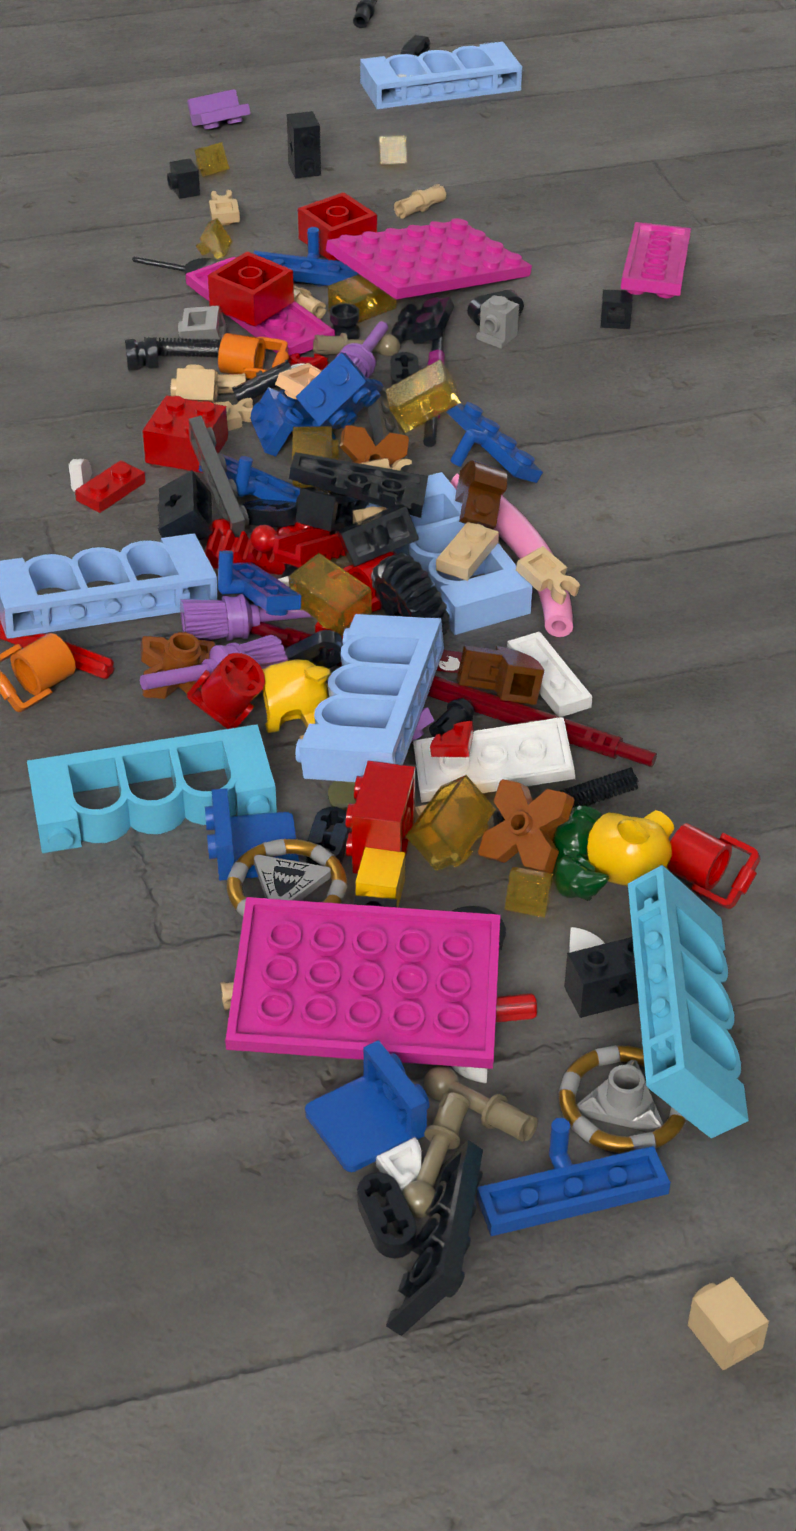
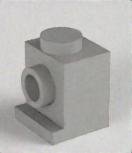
[476,295,519,349]
[178,306,227,343]

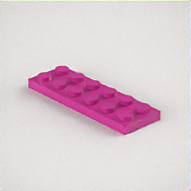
[620,222,691,298]
[186,257,335,355]

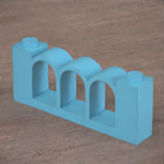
[27,724,277,853]
[628,865,749,1139]

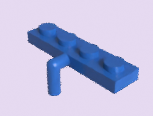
[253,227,364,290]
[446,402,543,483]
[199,454,300,502]
[218,551,301,616]
[477,1118,670,1236]

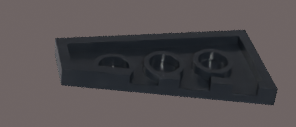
[289,452,428,518]
[386,1140,483,1336]

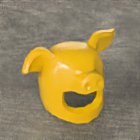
[262,659,331,733]
[587,810,675,887]

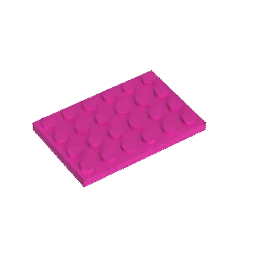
[326,218,532,299]
[225,897,500,1069]

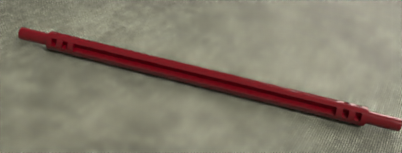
[251,622,657,767]

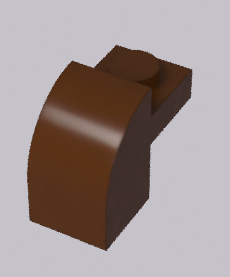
[455,460,507,530]
[456,645,545,705]

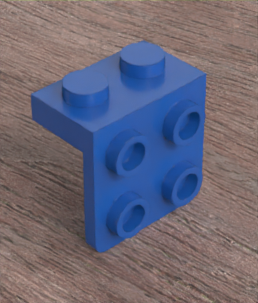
[296,352,384,429]
[250,387,336,457]
[205,788,299,881]
[305,1040,430,1172]

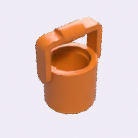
[218,333,289,379]
[0,633,76,712]

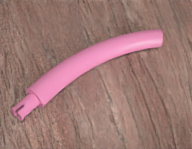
[451,474,573,637]

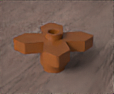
[340,425,409,467]
[140,632,215,699]
[478,779,574,874]

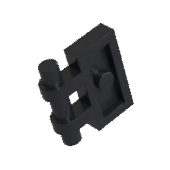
[391,297,454,344]

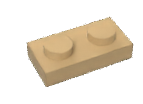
[436,522,499,581]

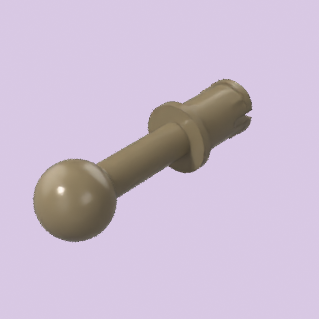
[313,333,400,356]
[423,1065,538,1142]
[402,1092,470,1218]

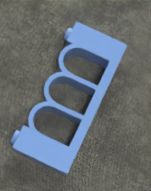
[360,42,522,109]
[366,472,532,635]
[0,533,217,639]
[295,614,444,782]

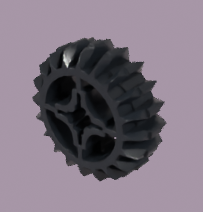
[371,552,450,635]

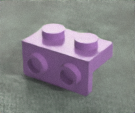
[187,89,250,129]

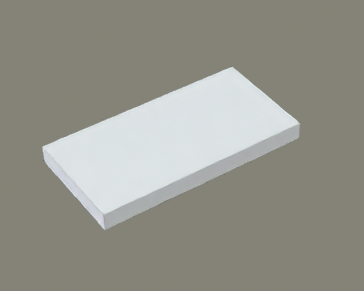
[413,717,575,803]

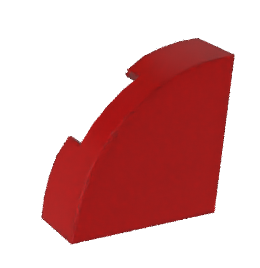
[288,353,328,371]
[430,721,474,757]

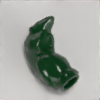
[552,806,609,901]

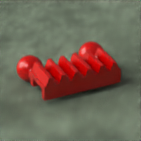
[205,519,297,575]
[250,522,346,569]

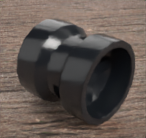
[329,303,360,340]
[125,337,159,370]

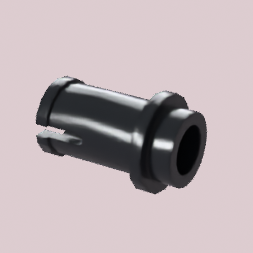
[429,698,474,737]

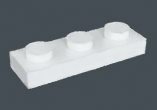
[507,631,592,717]

